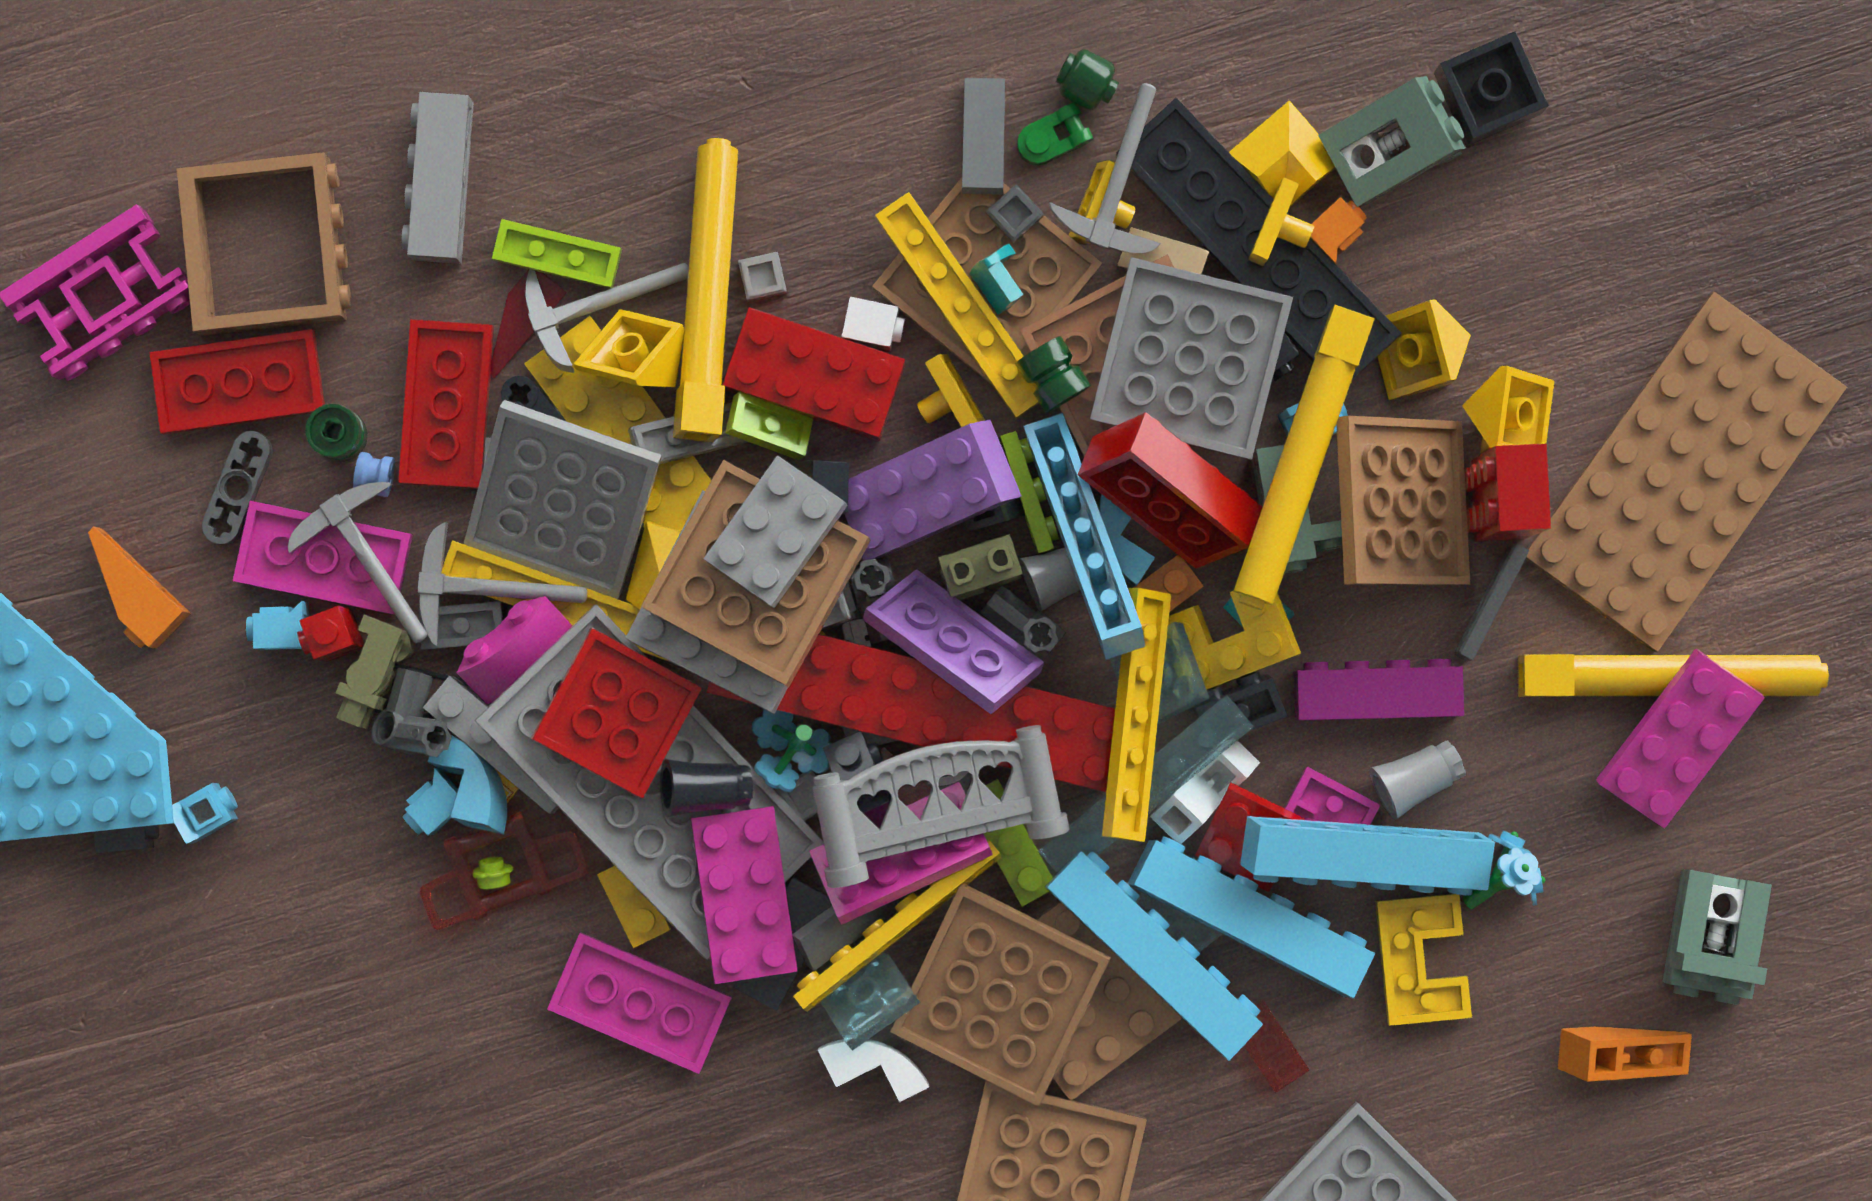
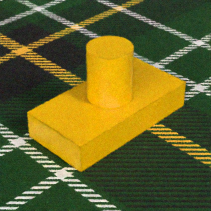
[1068,160,1135,244]
[1248,178,1314,266]
[917,354,985,427]

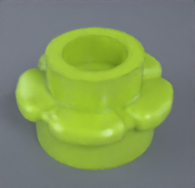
[473,857,513,889]

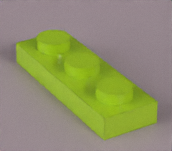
[492,219,622,289]
[1000,431,1059,555]
[983,779,1053,907]

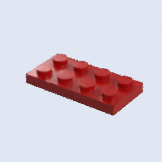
[398,319,494,489]
[149,329,325,435]

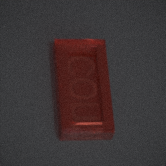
[1244,1000,1309,1093]

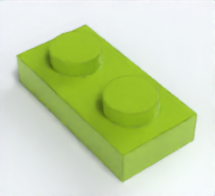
[725,392,813,460]

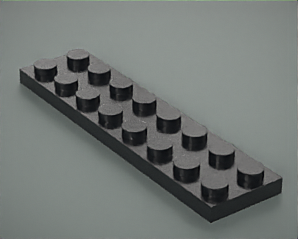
[1116,98,1402,380]

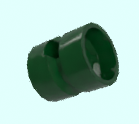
[1015,336,1091,413]
[305,404,368,462]

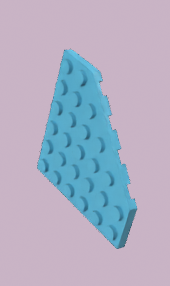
[0,593,174,842]

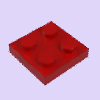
[1195,782,1305,892]

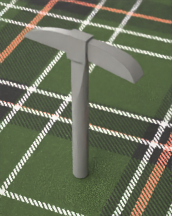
[1049,83,1161,253]
[526,263,689,373]
[288,482,428,643]
[418,522,587,646]

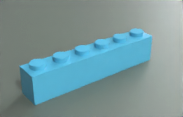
[1024,413,1145,660]
[1240,816,1495,895]
[1127,836,1375,998]
[1045,851,1263,1061]

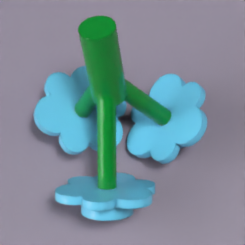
[752,709,832,792]
[1463,830,1546,910]

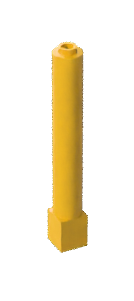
[673,138,738,443]
[1233,305,1375,610]
[1518,655,1829,697]

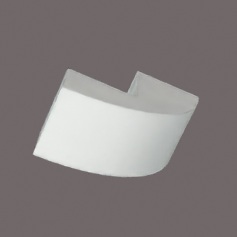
[1150,737,1260,844]
[818,1038,929,1102]

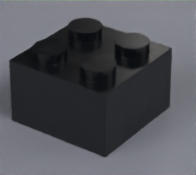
[1434,31,1549,147]

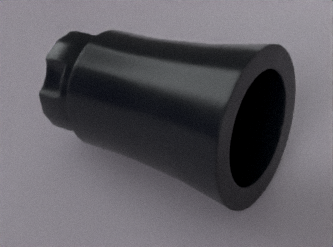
[660,759,753,818]

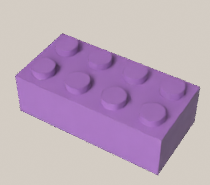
[844,419,1022,561]

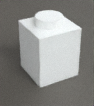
[842,297,905,351]

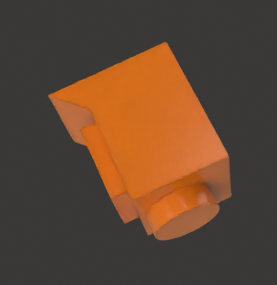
[1310,197,1367,264]

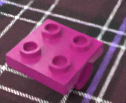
[1284,767,1380,825]

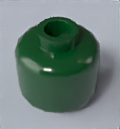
[1055,49,1119,110]

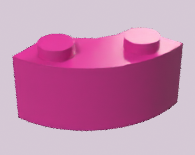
[457,596,572,704]

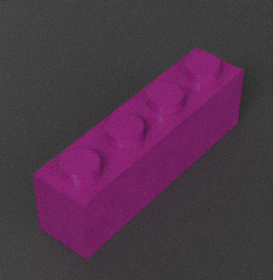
[1293,659,1464,721]

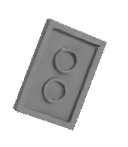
[703,455,848,608]

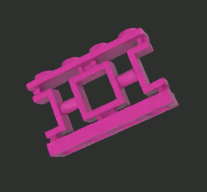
[0,204,190,381]

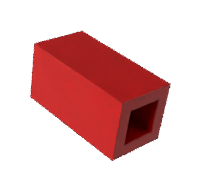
[297,606,364,662]

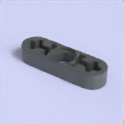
[202,431,273,545]

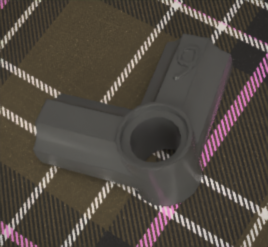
[851,557,895,644]
[980,585,1066,662]
[371,668,452,757]

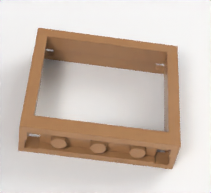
[177,152,352,336]

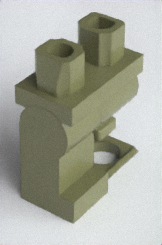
[937,534,1023,601]
[336,615,415,729]

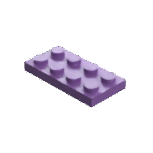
[863,569,1044,714]

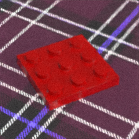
[530,628,702,799]

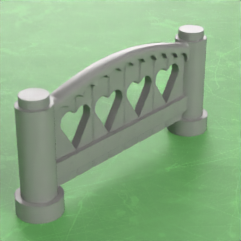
[812,725,1070,888]

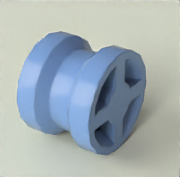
[353,452,395,497]

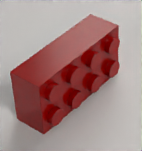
[723,307,906,442]
[1077,412,1263,569]
[1464,443,1551,542]

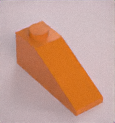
[88,526,191,649]
[1558,1026,1692,1082]

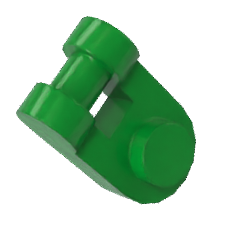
[1017,102,1094,166]

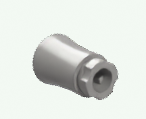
[1019,547,1080,612]
[1369,740,1466,820]

